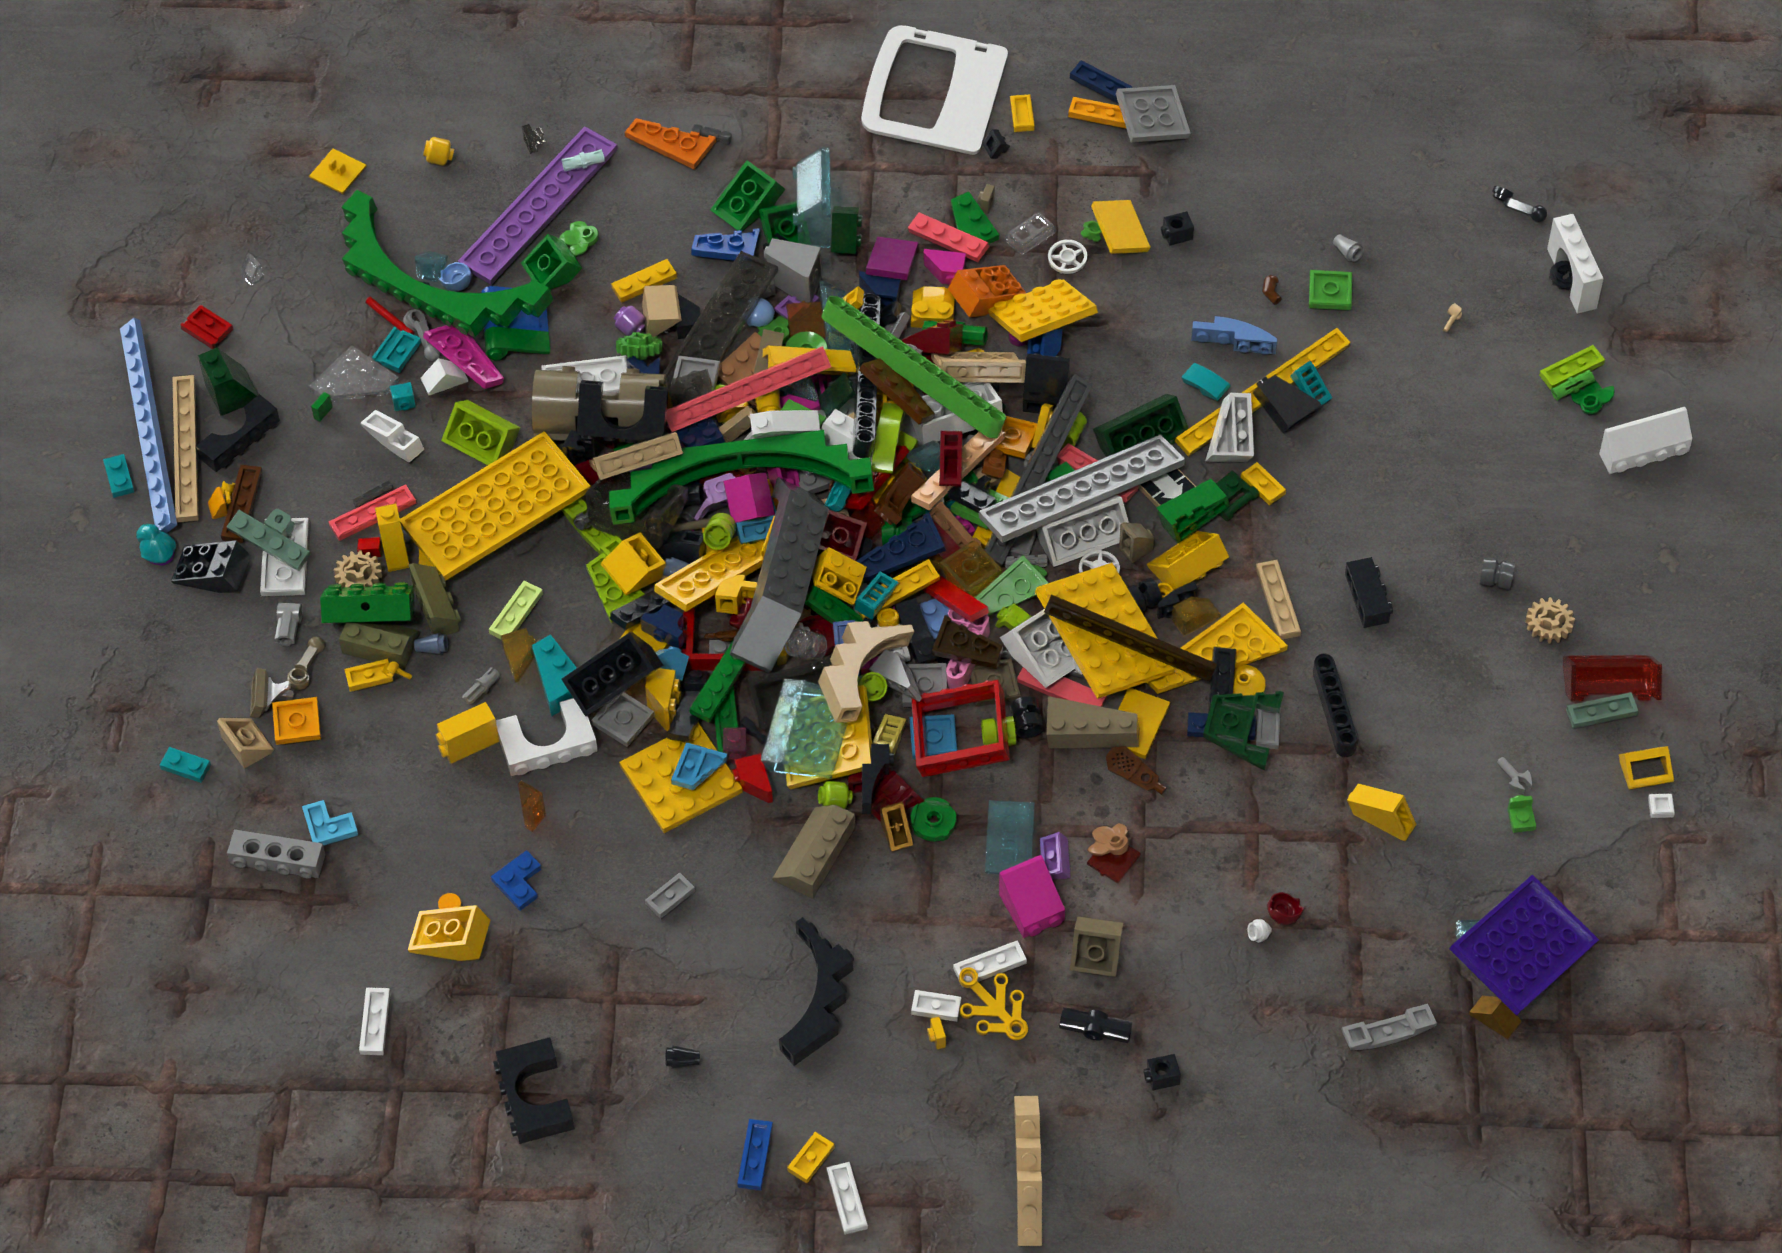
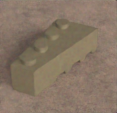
[1046,696,1139,748]

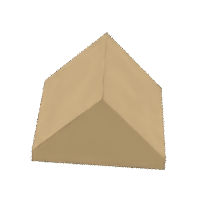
[642,285,681,337]
[217,718,274,769]

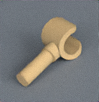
[1443,303,1462,332]

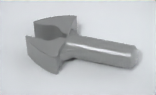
[1497,757,1532,794]

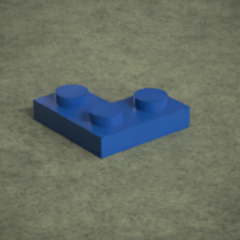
[491,850,542,911]

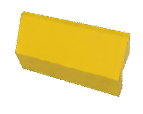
[763,345,856,376]

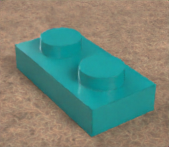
[103,454,134,498]
[825,481,852,512]
[160,747,211,783]

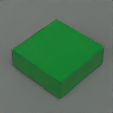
[311,392,333,422]

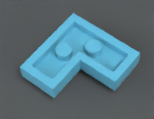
[302,800,358,846]

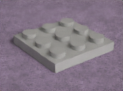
[1116,85,1191,142]

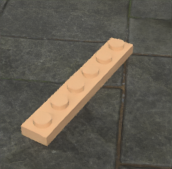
[911,430,1005,510]

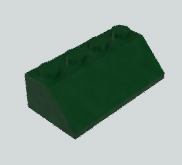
[1093,394,1189,457]

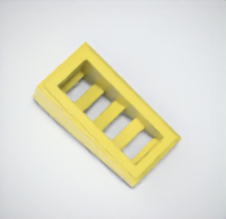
[872,714,906,755]

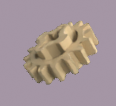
[334,550,382,588]
[1525,597,1575,644]

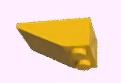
[408,905,491,961]

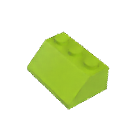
[441,400,521,465]

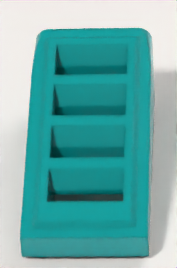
[1290,361,1332,407]
[855,571,899,619]

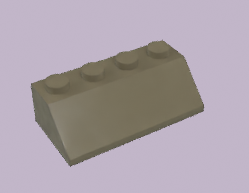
[772,805,855,898]

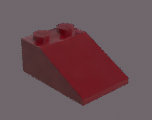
[901,320,963,354]

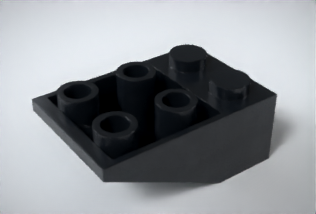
[1023,354,1070,414]
[171,541,251,593]

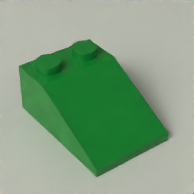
[710,160,785,231]

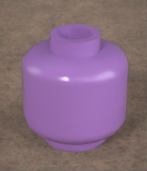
[614,306,646,336]

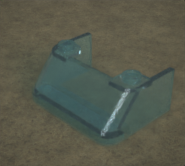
[793,147,831,247]

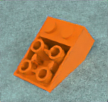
[948,265,1026,318]

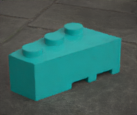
[532,634,577,717]

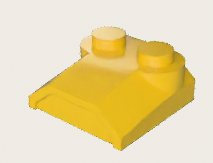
[911,286,955,328]

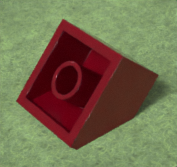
[818,510,867,561]

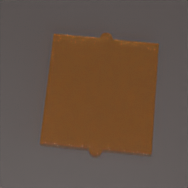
[786,301,826,338]

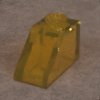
[1172,597,1221,636]
[501,628,535,683]

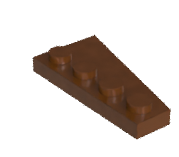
[859,358,935,425]

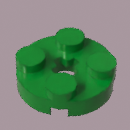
[911,797,956,841]

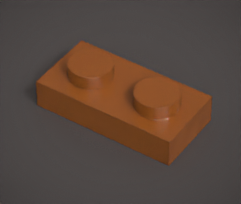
[981,449,1007,478]

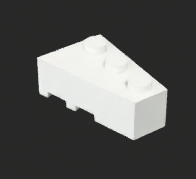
[1205,393,1254,463]

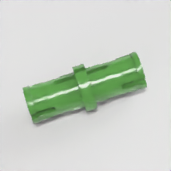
[1551,370,1595,401]

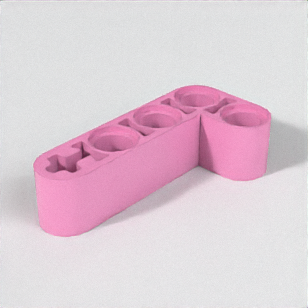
[946,609,990,689]

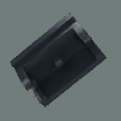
[563,430,596,466]

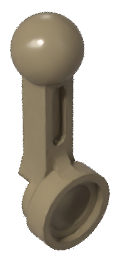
[287,636,325,690]

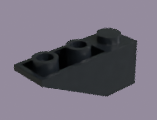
[647,530,706,564]

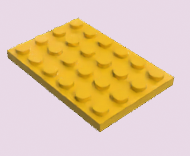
[1035,563,1175,699]

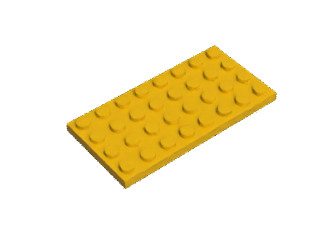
[400,431,592,581]

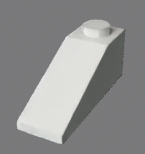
[750,410,820,439]

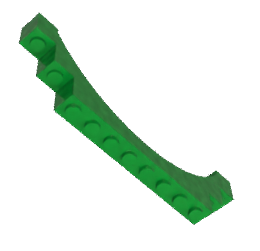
[342,190,553,337]
[609,430,874,525]

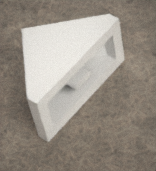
[421,358,468,396]

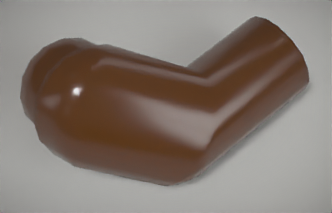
[1262,275,1282,305]

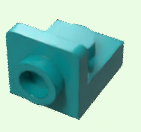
[390,382,416,411]

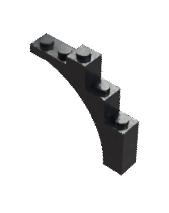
[779,917,854,1066]

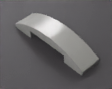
[1341,1004,1437,1050]

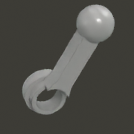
[403,309,441,361]

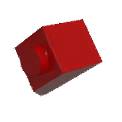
[732,753,773,803]

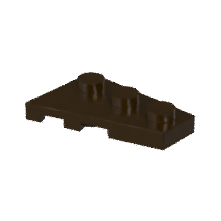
[932,615,1003,669]

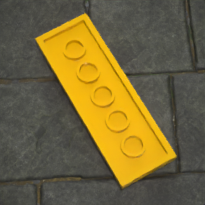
[654,536,764,612]

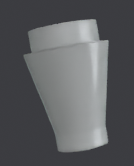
[1333,234,1364,262]

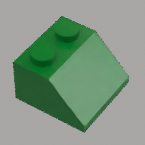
[758,201,811,245]
[521,234,582,289]

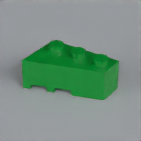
[1156,479,1230,544]

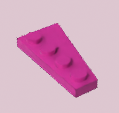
[423,325,504,389]

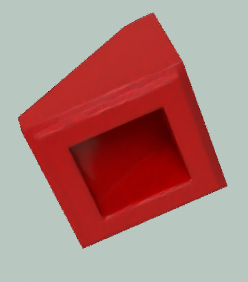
[357,537,381,558]

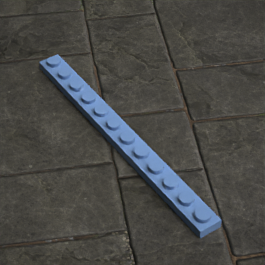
[120,318,177,533]

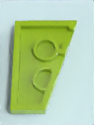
[586,553,645,623]

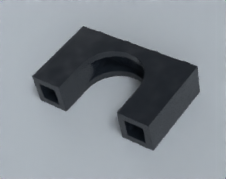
[577,380,669,443]
[493,1037,575,1144]

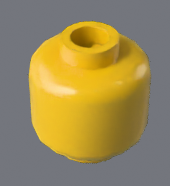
[423,137,454,166]

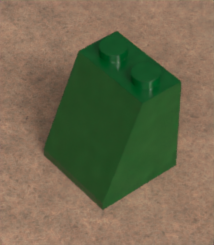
[198,347,258,416]

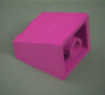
[999,855,1065,938]

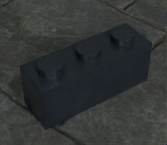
[1345,557,1393,628]

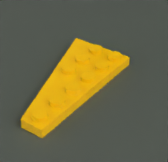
[1146,603,1288,694]

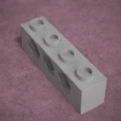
[227,829,325,878]

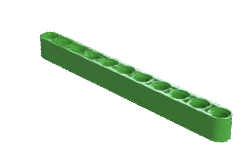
[821,296,1006,438]

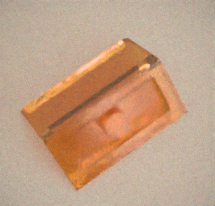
[518,781,546,832]

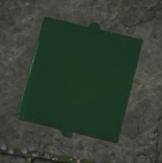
[818,372,856,418]

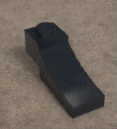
[894,598,939,664]
[862,744,894,814]

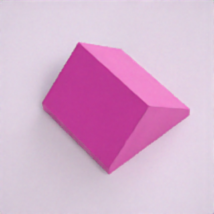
[723,473,775,523]

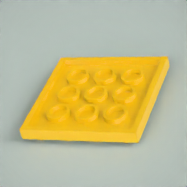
[988,279,1098,342]
[780,685,872,790]
[619,723,743,833]

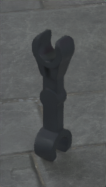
[740,717,784,761]

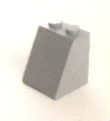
[764,238,823,306]

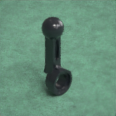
[1492,186,1547,222]

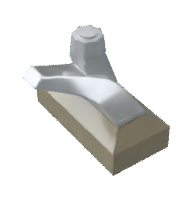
[250,668,294,718]

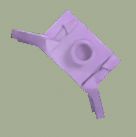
[694,473,740,520]

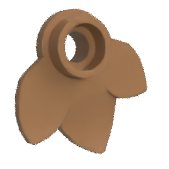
[1087,823,1129,856]

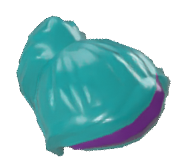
[136,523,177,565]

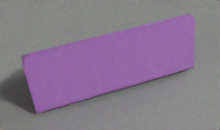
[1040,832,1070,879]

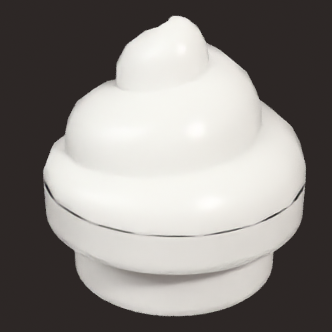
[1247,919,1272,943]

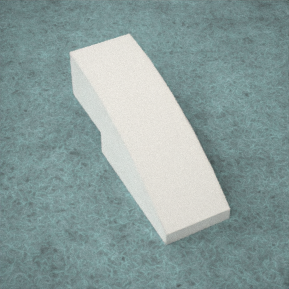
[361,410,425,463]

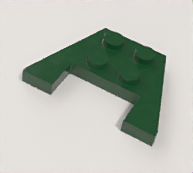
[1203,691,1284,770]

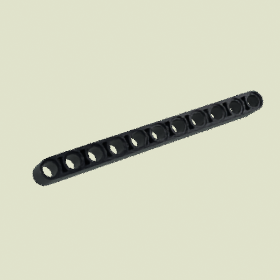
[852,293,880,458]

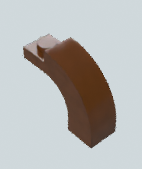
[874,461,925,525]

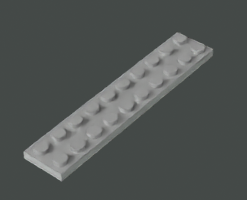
[979,435,1185,543]

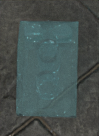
[985,800,1035,874]

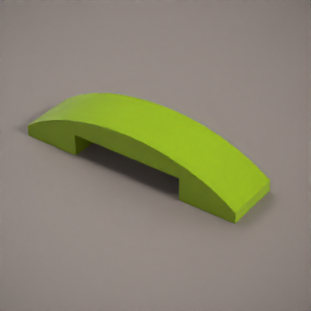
[871,403,905,474]
[562,498,622,556]

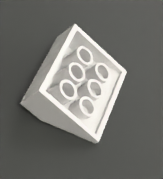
[1000,609,1075,688]

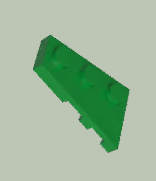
[951,191,999,244]

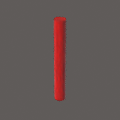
[365,297,415,335]

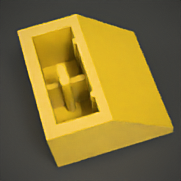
[601,532,666,596]
[812,547,867,605]
[645,668,681,731]

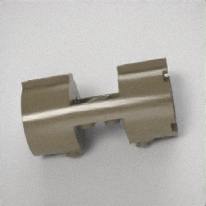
[532,366,666,443]

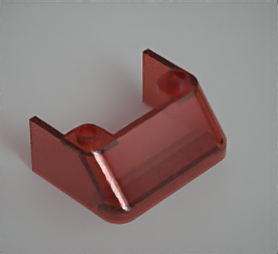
[1563,655,1662,701]

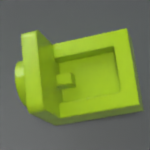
[995,603,1032,630]

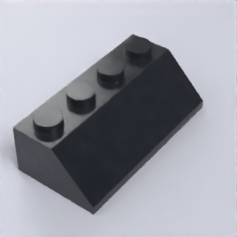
[561,631,664,717]

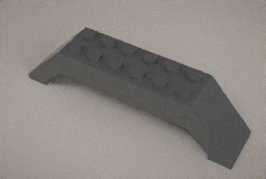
[730,477,829,673]

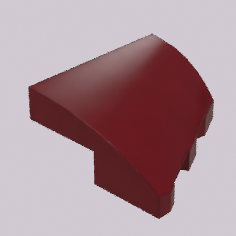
[861,770,924,822]

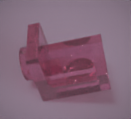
[723,727,746,764]

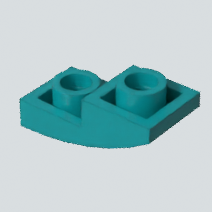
[1181,363,1230,401]

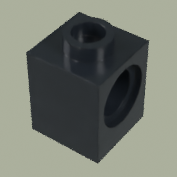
[1161,211,1194,246]
[1143,1054,1181,1091]

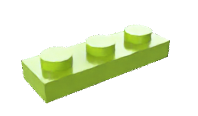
[1539,345,1605,390]

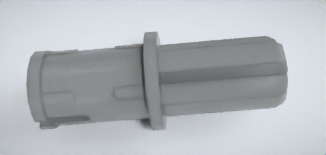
[462,667,501,705]

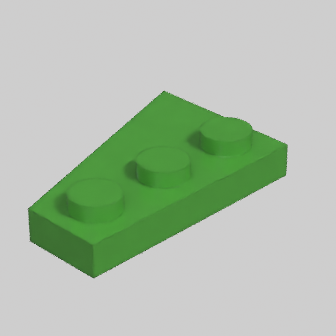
[975,555,1048,616]

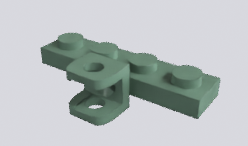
[227,509,311,571]

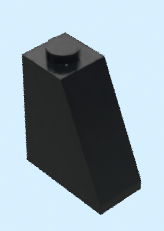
[1253,375,1321,433]

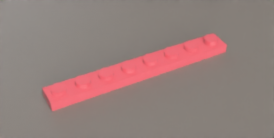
[666,346,831,432]

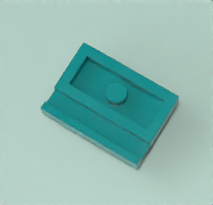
[372,327,421,373]

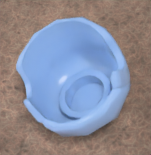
[439,262,472,292]
[742,298,775,327]

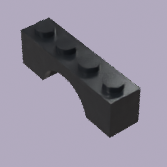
[196,394,280,472]

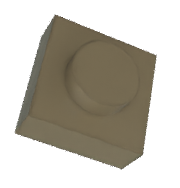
[978,184,995,214]

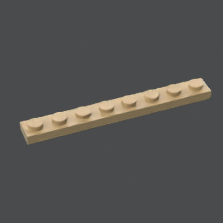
[173,375,199,522]

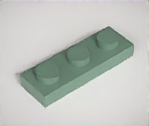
[1566,692,1638,729]

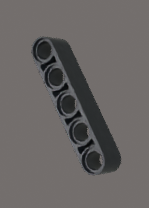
[1313,653,1357,757]

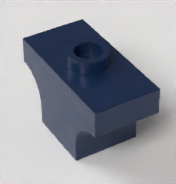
[640,604,684,649]

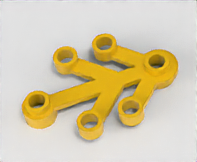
[959,967,1028,1041]

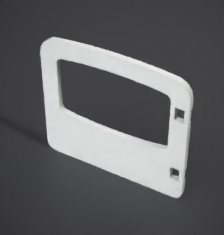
[861,25,1008,155]

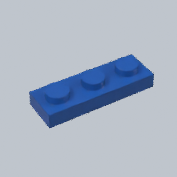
[737,1119,773,1191]

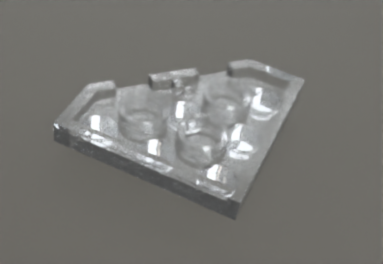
[309,345,400,401]

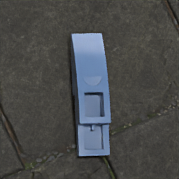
[1191,316,1277,355]

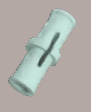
[561,149,605,172]

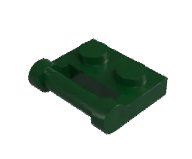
[1216,471,1260,521]

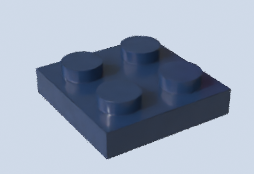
[669,417,725,448]

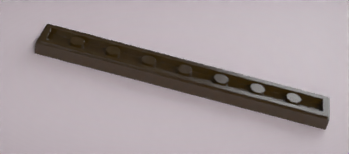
[1044,594,1217,681]

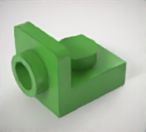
[1507,795,1536,833]

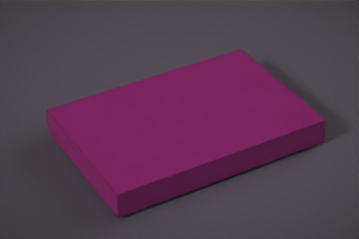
[866,236,918,280]

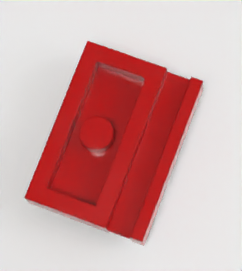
[180,305,233,349]

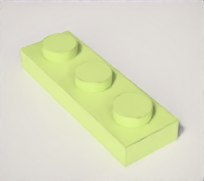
[489,581,543,643]

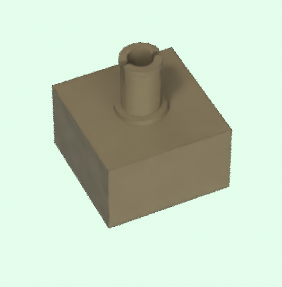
[1070,917,1123,977]

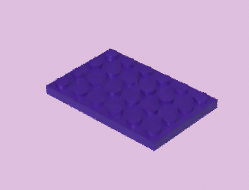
[1449,875,1599,1016]

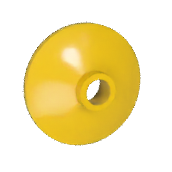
[1233,664,1265,696]

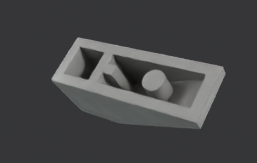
[869,649,922,701]

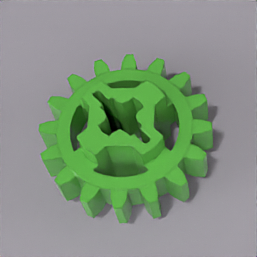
[616,332,662,360]

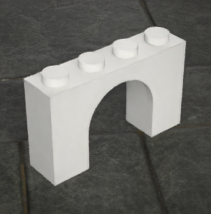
[1547,214,1603,314]
[496,698,598,776]

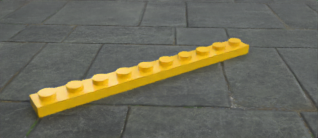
[1175,328,1351,457]

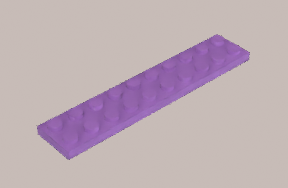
[458,126,618,285]

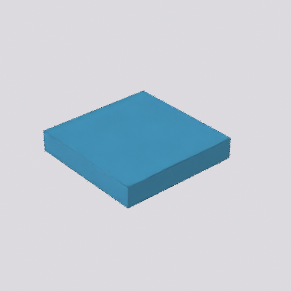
[910,714,957,760]

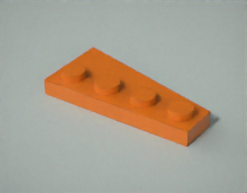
[625,118,716,170]

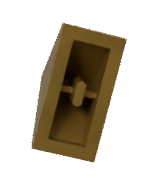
[880,802,913,851]
[1469,996,1521,1039]

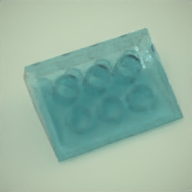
[761,679,847,779]

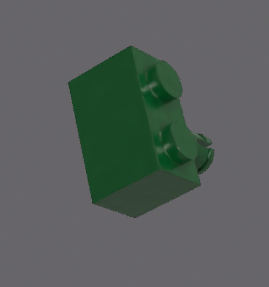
[831,206,862,254]

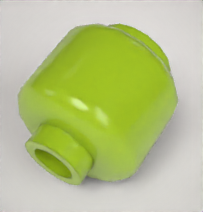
[818,781,853,809]

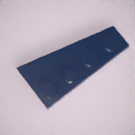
[857,512,946,583]

